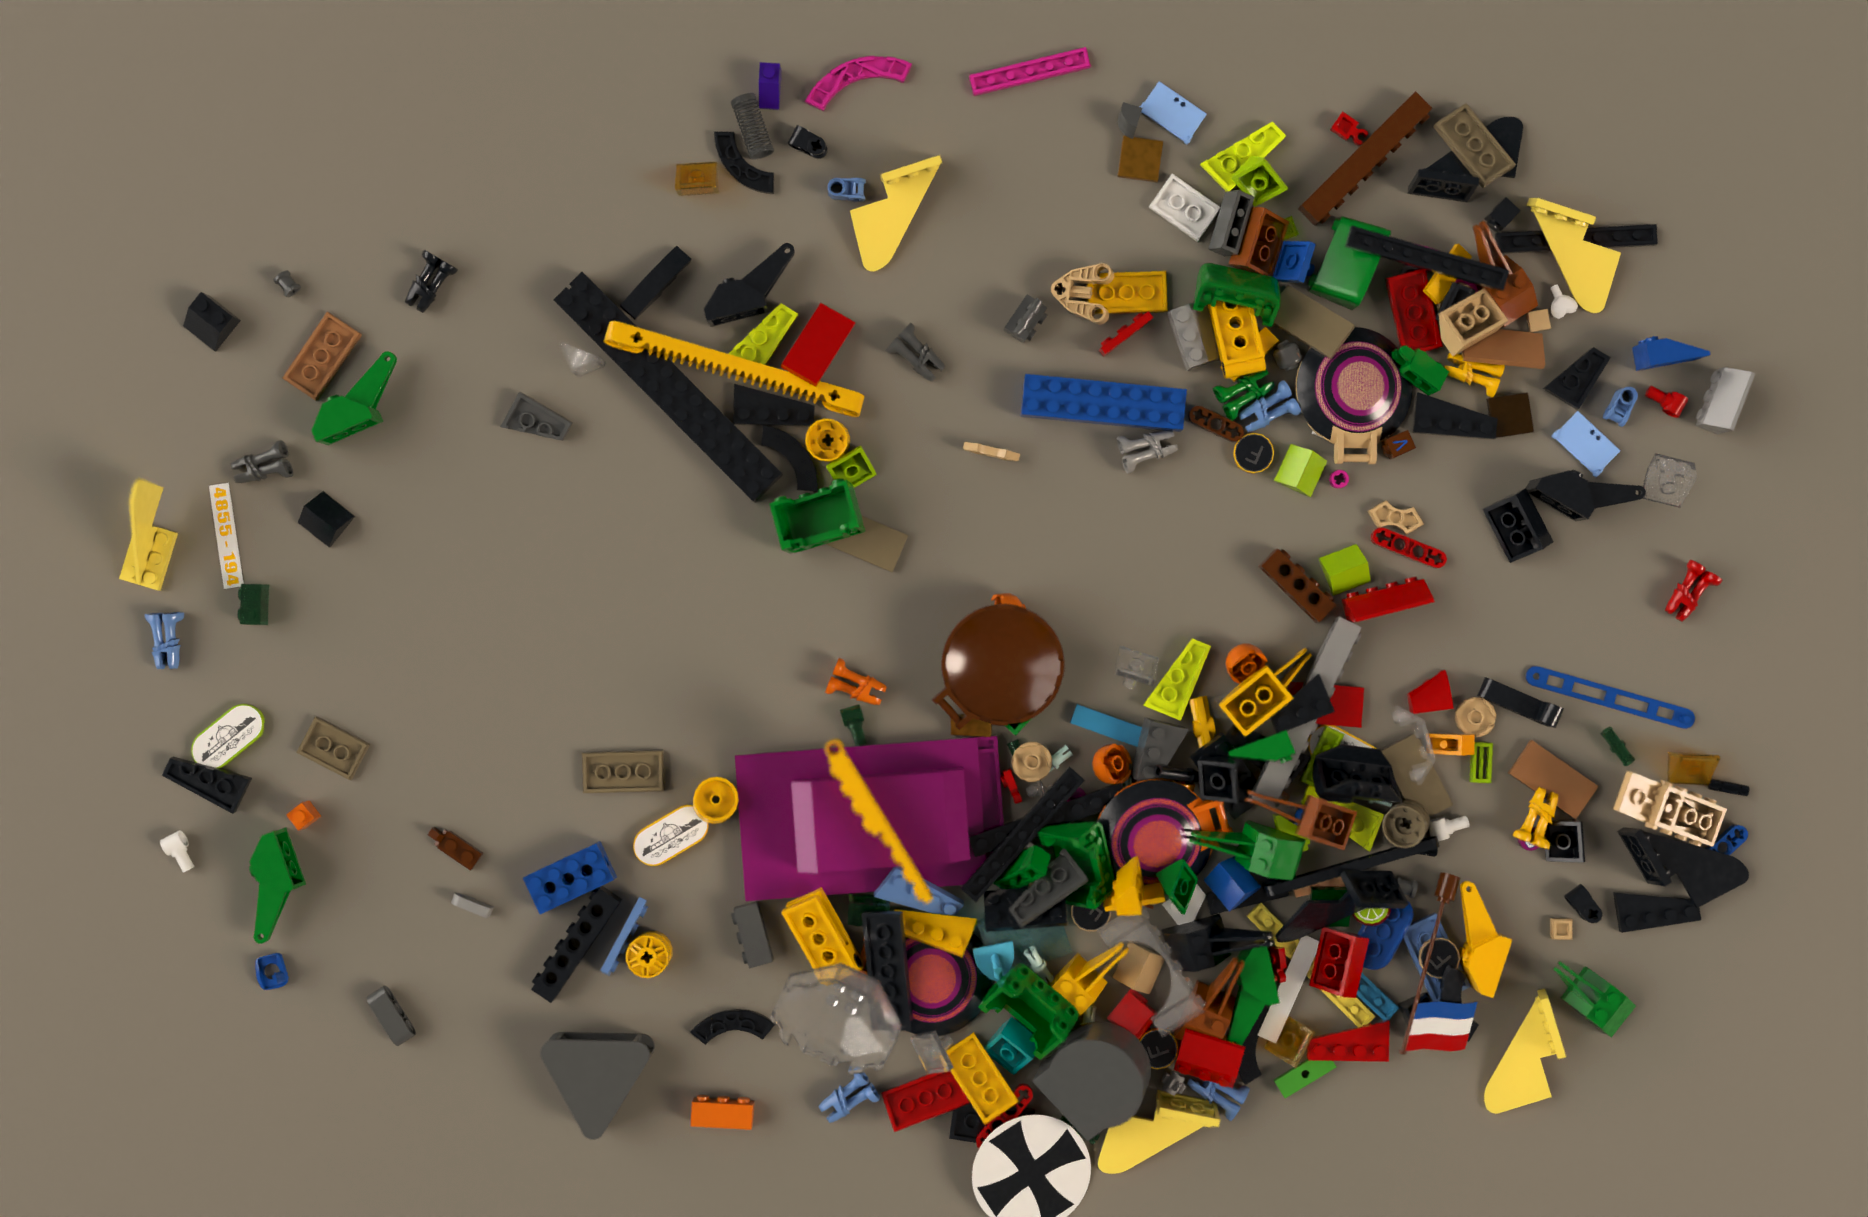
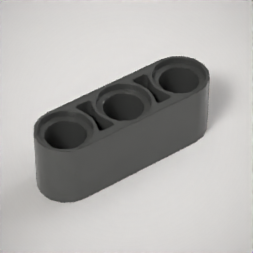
[367,986,416,1046]

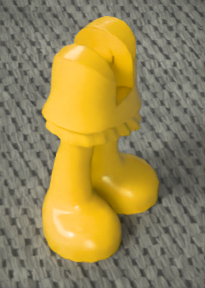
[1444,353,1505,398]
[1512,787,1558,850]

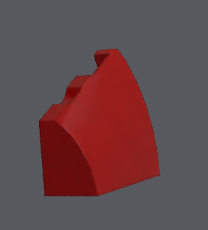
[1407,670,1454,714]

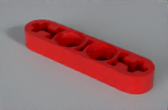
[1371,527,1447,568]
[976,1083,1033,1148]

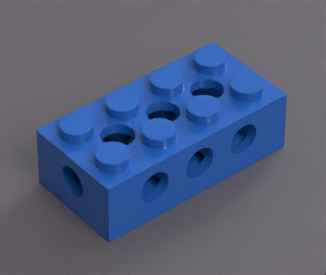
[523,841,617,914]

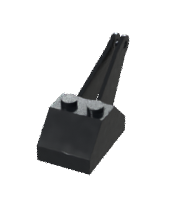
[704,243,795,327]
[1526,470,1646,521]
[1161,914,1275,972]

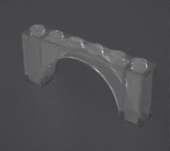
[1097,907,1205,1037]

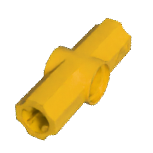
[1189,696,1216,749]

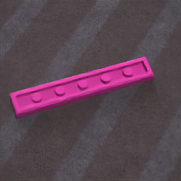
[969,47,1091,96]

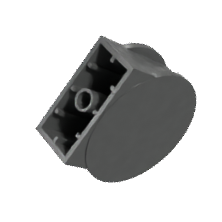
[1032,1022,1151,1141]

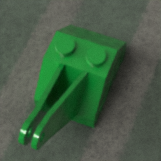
[311,351,397,445]
[1189,820,1306,880]
[249,828,306,944]
[1226,946,1280,1045]
[1553,961,1636,1038]

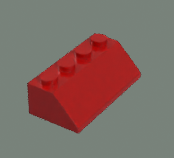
[1341,576,1435,622]

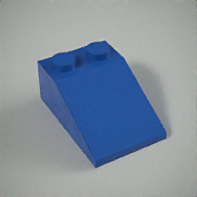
[1632,336,1710,371]

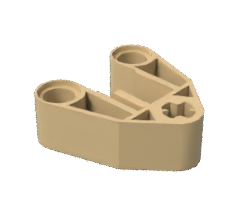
[1051,263,1114,325]

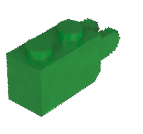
[1391,345,1449,396]

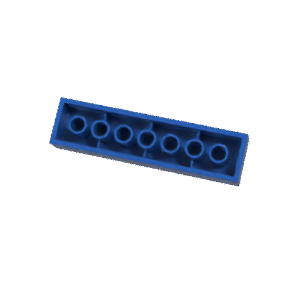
[1021,374,1187,432]

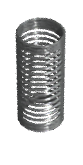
[731,93,774,160]

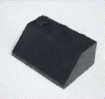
[1482,488,1554,563]

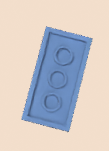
[1403,912,1471,1002]

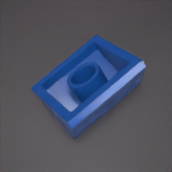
[1204,856,1261,912]

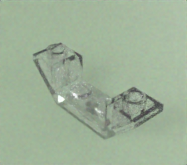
[1391,706,1436,786]

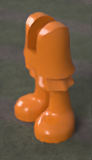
[825,658,887,705]

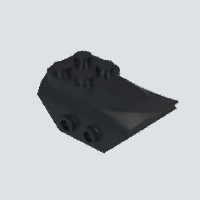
[1312,744,1403,803]

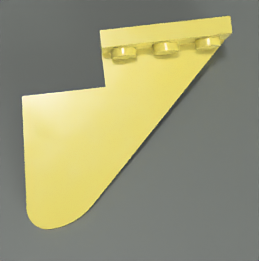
[850,155,942,271]
[1526,198,1621,313]
[119,478,178,591]
[1484,989,1566,1114]
[1098,1090,1220,1174]

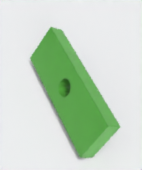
[1274,1059,1336,1098]

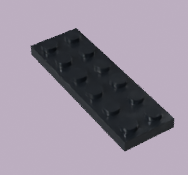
[862,910,914,1031]

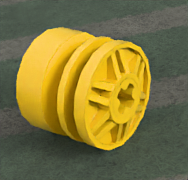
[805,419,850,461]
[626,931,673,978]

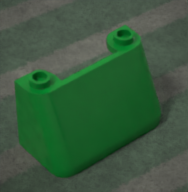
[1308,216,1391,310]
[1193,263,1281,327]
[1038,821,1115,910]

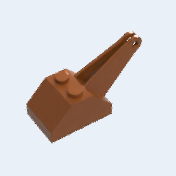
[1473,221,1538,329]
[1245,790,1357,850]
[1173,957,1244,1041]

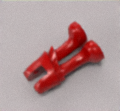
[1665,560,1723,622]

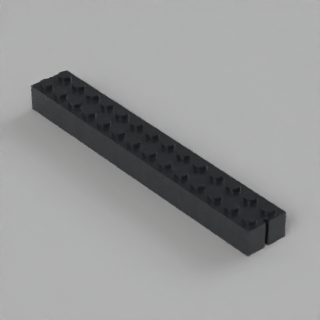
[553,272,783,503]

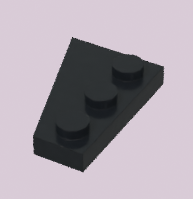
[1543,347,1611,410]
[1270,674,1335,733]

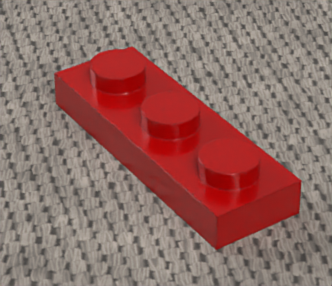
[1099,311,1154,357]

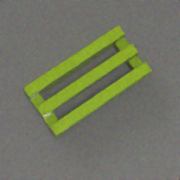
[1469,742,1493,783]

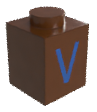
[1381,430,1416,460]

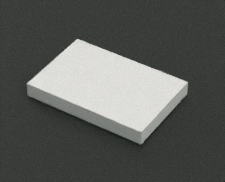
[1148,174,1221,242]

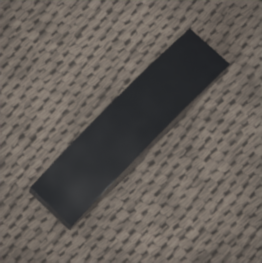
[620,246,691,320]

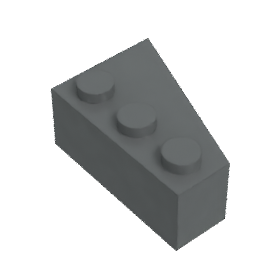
[1130,717,1189,781]

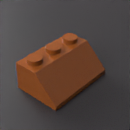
[1229,207,1290,277]

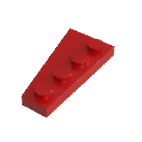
[1307,1020,1390,1062]

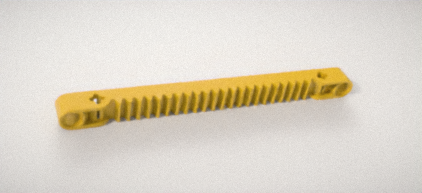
[604,321,865,417]

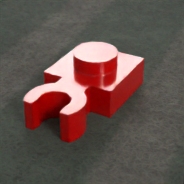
[1330,111,1369,146]
[1000,768,1022,804]
[1267,946,1287,983]

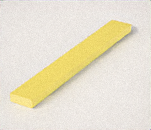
[1247,903,1376,1027]

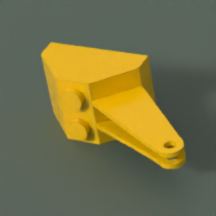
[1219,647,1312,737]
[1459,881,1512,998]
[1048,942,1129,1017]

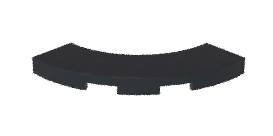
[714,132,774,194]
[761,425,818,492]
[1439,965,1479,1042]
[1235,1005,1268,1085]
[690,1009,776,1045]

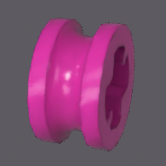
[1329,470,1349,489]

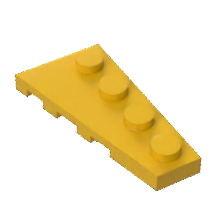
[894,909,977,958]

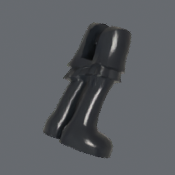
[405,250,458,313]

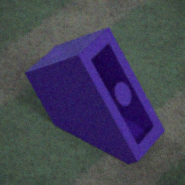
[759,62,782,110]

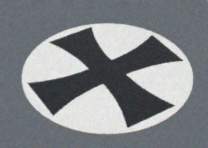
[972,1115,1091,1217]

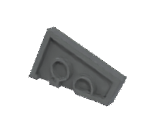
[500,392,573,441]

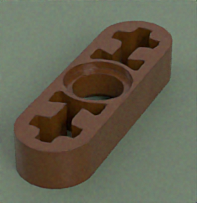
[1188,406,1244,442]

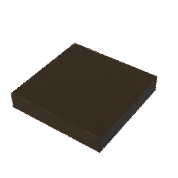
[1486,392,1534,438]

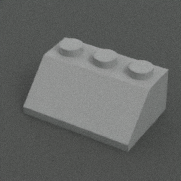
[1167,303,1220,371]
[1695,367,1755,434]

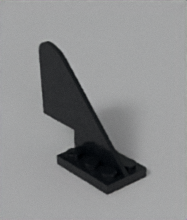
[1408,117,1523,202]
[1617,827,1749,908]
[1275,870,1409,943]

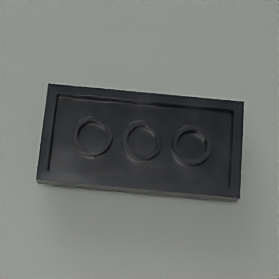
[1189,732,1256,820]
[984,887,1068,932]
[949,1103,1035,1143]

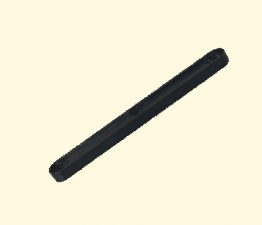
[1264,836,1440,897]

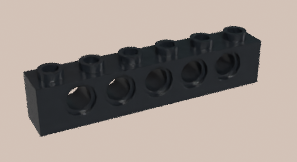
[531,886,623,1003]

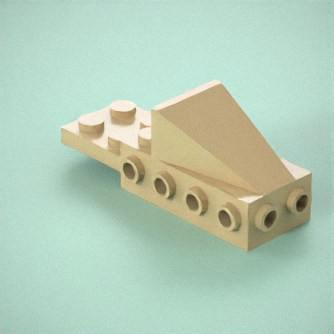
[1613,771,1727,847]

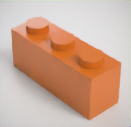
[691,1095,755,1130]

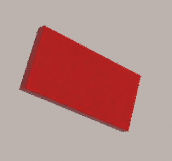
[1385,269,1443,351]
[781,303,856,387]
[1286,682,1364,728]
[881,1067,970,1132]

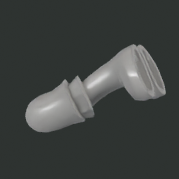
[1117,430,1178,473]

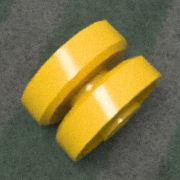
[693,777,739,824]

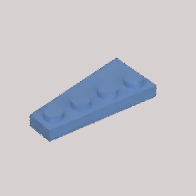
[874,867,964,916]
[600,897,648,976]

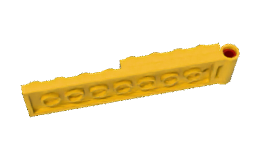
[825,738,933,904]

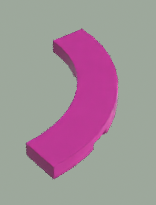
[805,56,912,111]

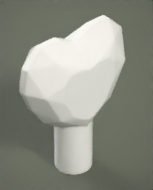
[1550,284,1578,319]

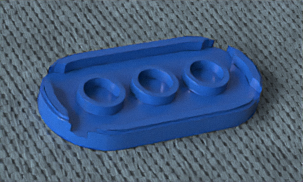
[1357,901,1413,970]

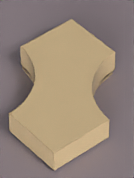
[963,442,1020,462]
[1368,500,1424,535]

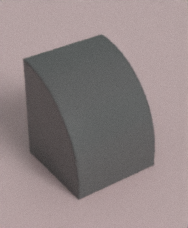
[1118,102,1142,139]

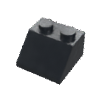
[183,292,241,352]

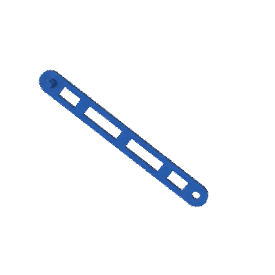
[1526,666,1695,729]

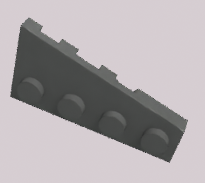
[1009,848,1088,928]

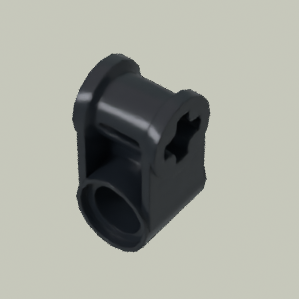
[787,125,828,159]
[1564,884,1603,923]

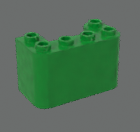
[769,478,865,554]
[978,963,1078,1060]

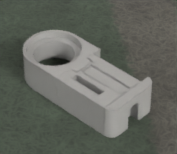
[451,893,494,918]

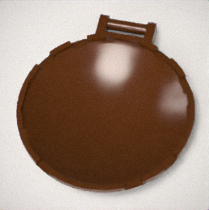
[932,604,1064,730]

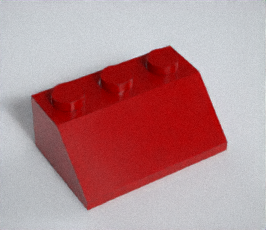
[1309,927,1369,998]
[1173,1029,1245,1088]

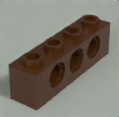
[1258,549,1336,623]

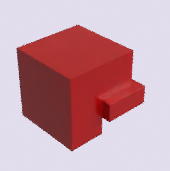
[1107,989,1159,1040]

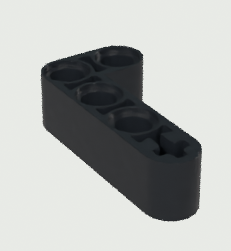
[1477,677,1564,728]

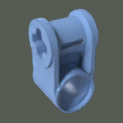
[828,178,866,202]
[1603,387,1638,427]

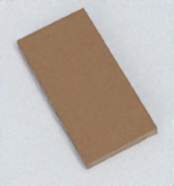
[282,312,362,401]
[1462,329,1545,369]
[1508,740,1599,819]

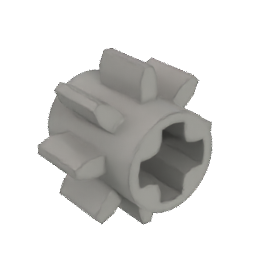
[1161,1070,1186,1096]

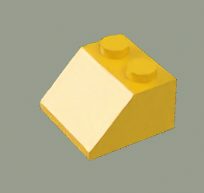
[1111,856,1144,916]

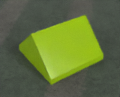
[1231,156,1288,207]
[1274,444,1327,497]
[826,445,877,488]
[1318,544,1371,596]

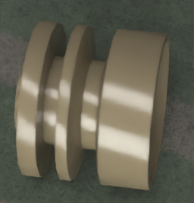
[1382,799,1430,848]

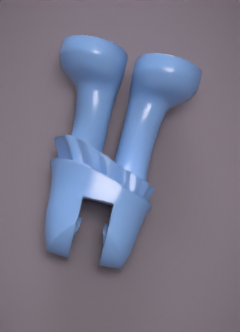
[1239,380,1302,432]
[145,612,184,669]
[818,1068,880,1123]
[1187,1079,1250,1121]

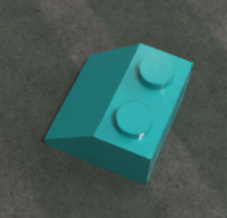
[984,1017,1035,1075]

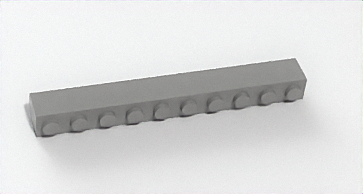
[1248,617,1362,808]

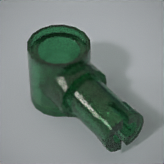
[840,704,867,746]

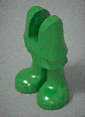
[1213,369,1275,421]

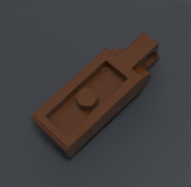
[427,827,483,871]

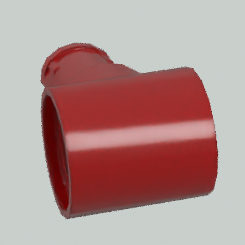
[1644,385,1689,418]

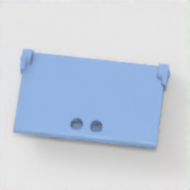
[1139,81,1207,145]
[1551,411,1621,478]

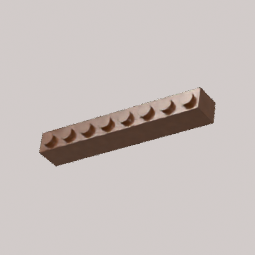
[1298,91,1433,226]

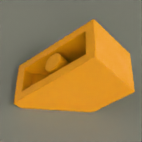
[1426,733,1475,756]

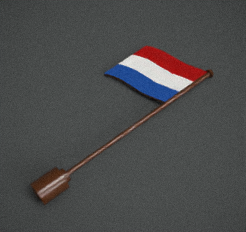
[1399,872,1478,1055]

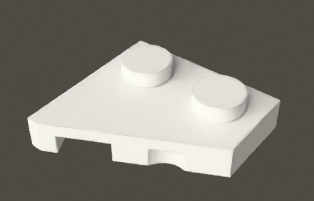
[1161,884,1206,925]

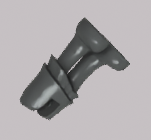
[885,323,945,382]
[230,440,294,483]

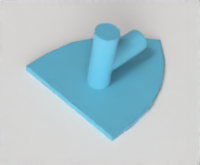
[973,941,1014,982]

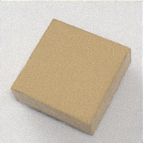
[1526,309,1551,332]
[1550,918,1572,940]

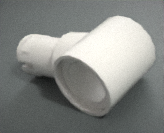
[1429,816,1469,841]
[160,830,195,873]

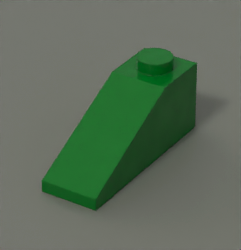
[1228,730,1296,764]
[993,845,1051,889]

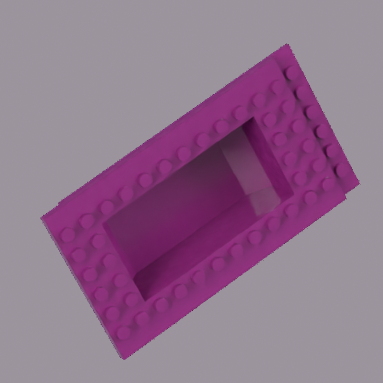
[735,735,1004,901]

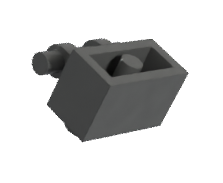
[1004,294,1048,344]

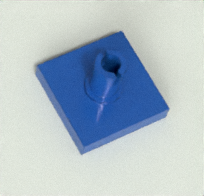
[1272,241,1316,283]

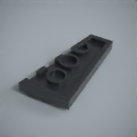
[1205,872,1289,915]

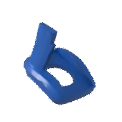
[255,953,289,990]

